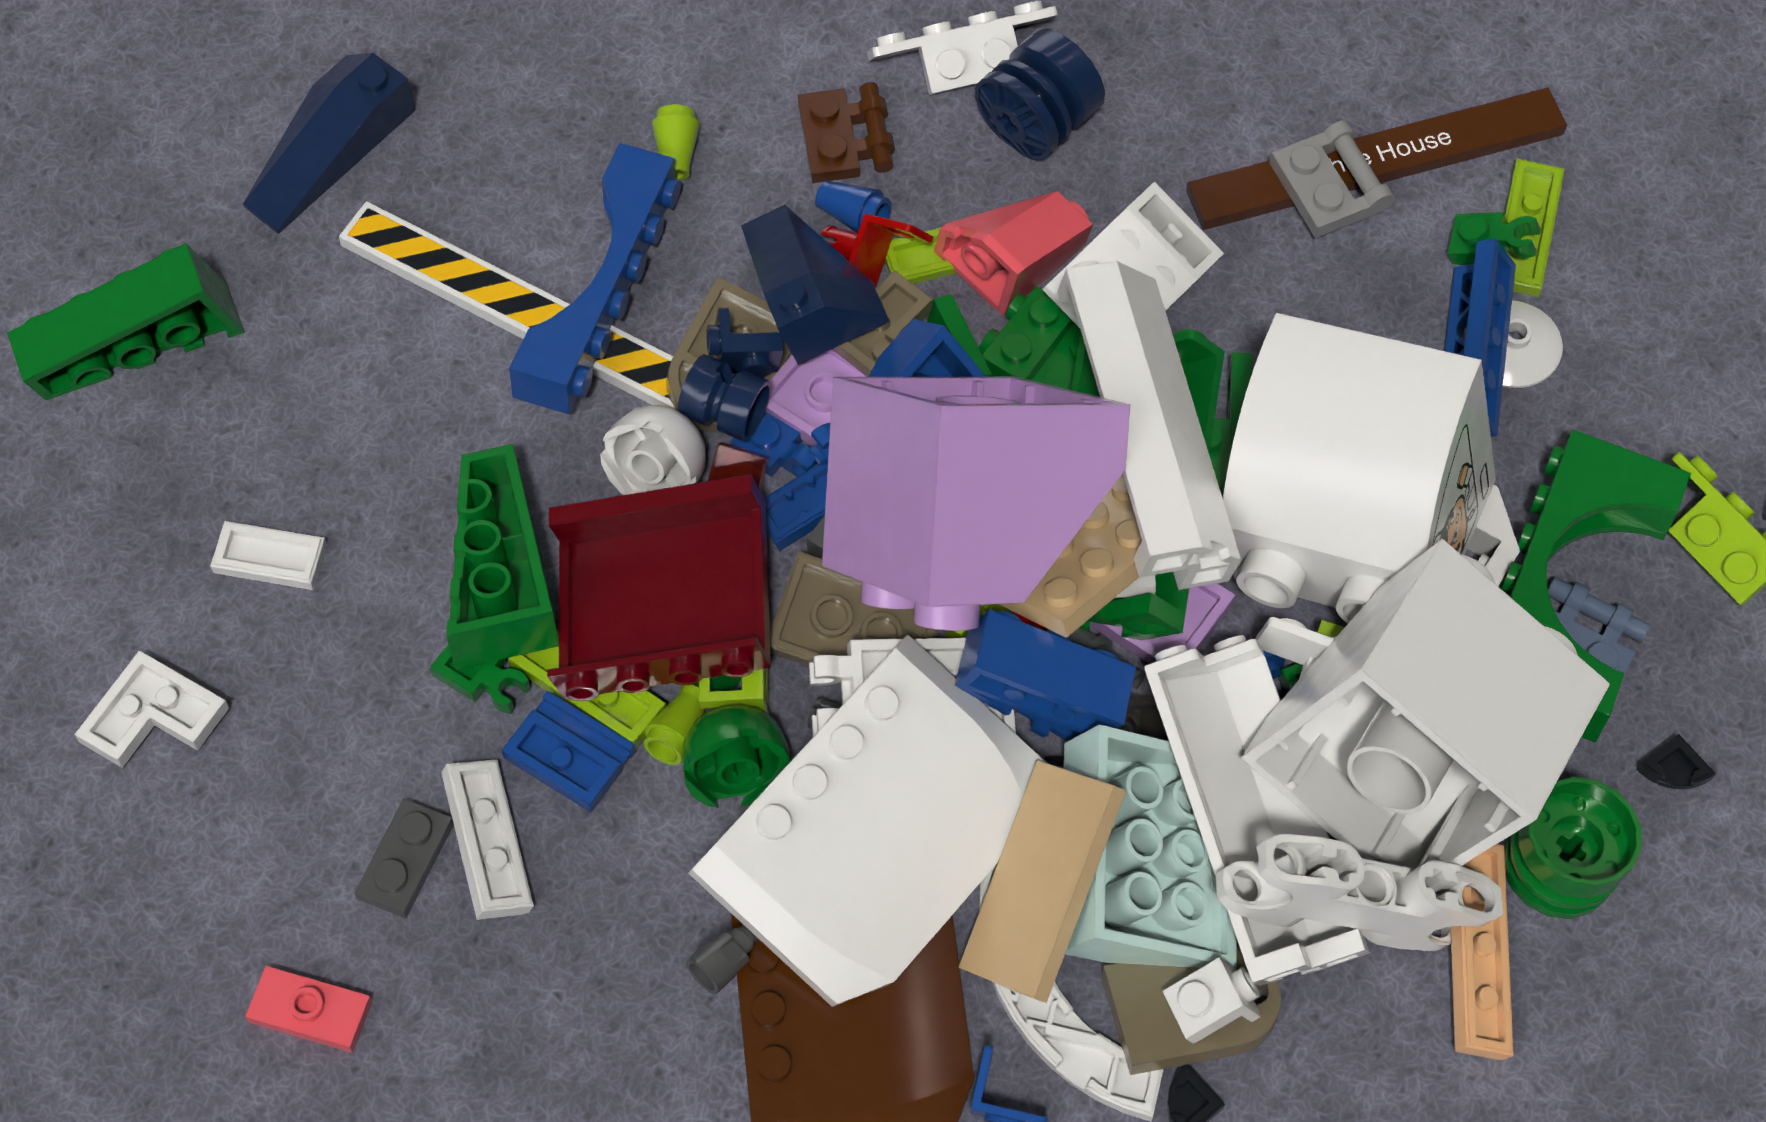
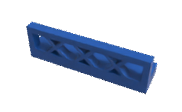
[1445,238,1516,437]

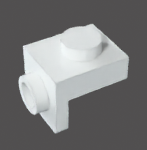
[1163,957,1261,1044]

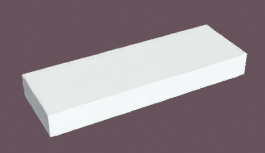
[441,760,534,920]

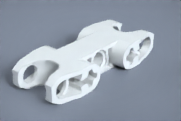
[1216,834,1503,951]

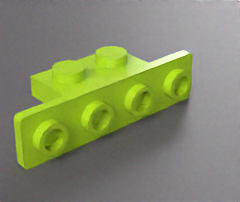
[1668,452,1766,606]

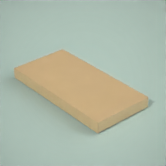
[959,760,1126,1003]

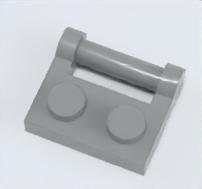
[1269,120,1395,238]

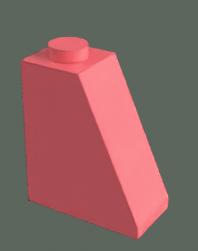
[934,191,1093,316]

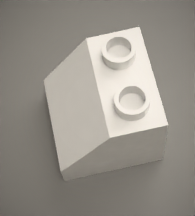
[1241,539,1610,869]

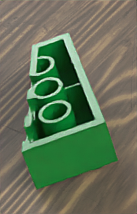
[7,243,245,400]
[446,444,559,670]

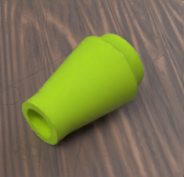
[652,104,700,180]
[643,685,706,765]

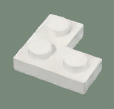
[74,651,229,768]

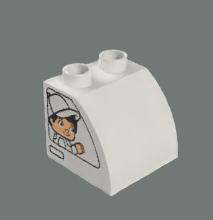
[1223,313,1496,623]

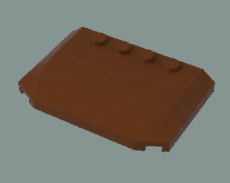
[731,914,974,1122]

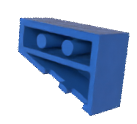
[955,609,1136,742]

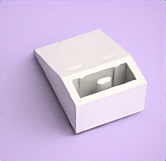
[1042,182,1224,328]

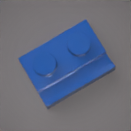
[501,691,636,813]

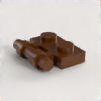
[797,82,895,183]

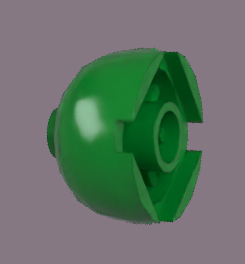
[682,704,791,808]

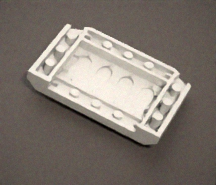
[688,634,1048,1007]

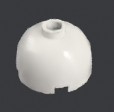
[600,405,706,495]

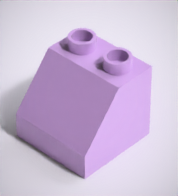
[822,376,1131,631]

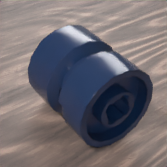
[678,354,772,443]

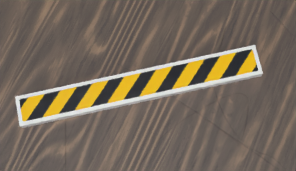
[339,201,681,409]

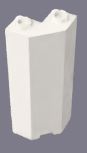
[1058,260,1241,590]
[1144,635,1370,986]

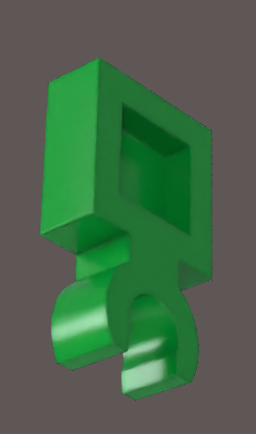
[1448,212,1541,265]
[430,644,530,714]

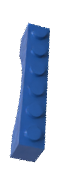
[509,143,681,415]

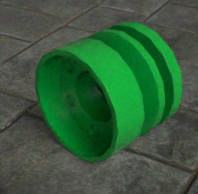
[1504,777,1642,919]

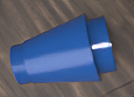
[815,180,891,233]

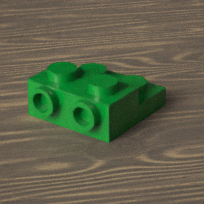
[979,285,1081,390]

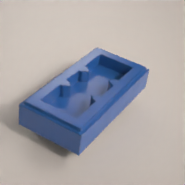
[765,464,828,552]

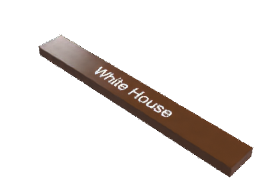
[1186,87,1567,230]

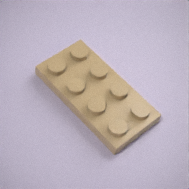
[999,474,1142,638]

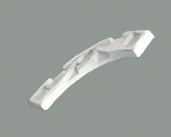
[979,863,1163,1122]

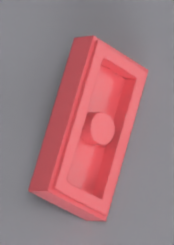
[245,966,372,1053]

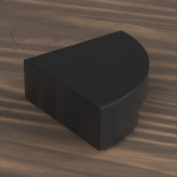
[1636,734,1716,789]
[1167,1064,1225,1122]

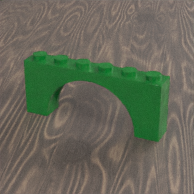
[1501,429,1691,743]

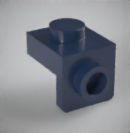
[706,307,783,377]

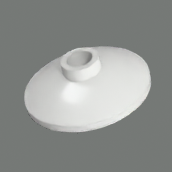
[1463,300,1563,388]

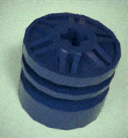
[975,28,1105,160]

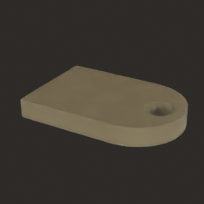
[666,277,791,433]
[1101,948,1281,1075]

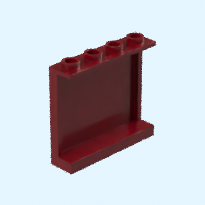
[547,474,771,701]

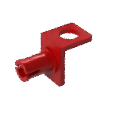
[821,213,933,289]

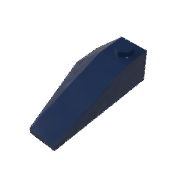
[243,53,415,234]
[741,205,890,365]

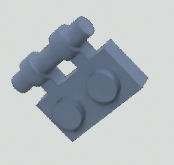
[1548,577,1651,677]

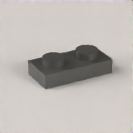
[355,798,454,919]

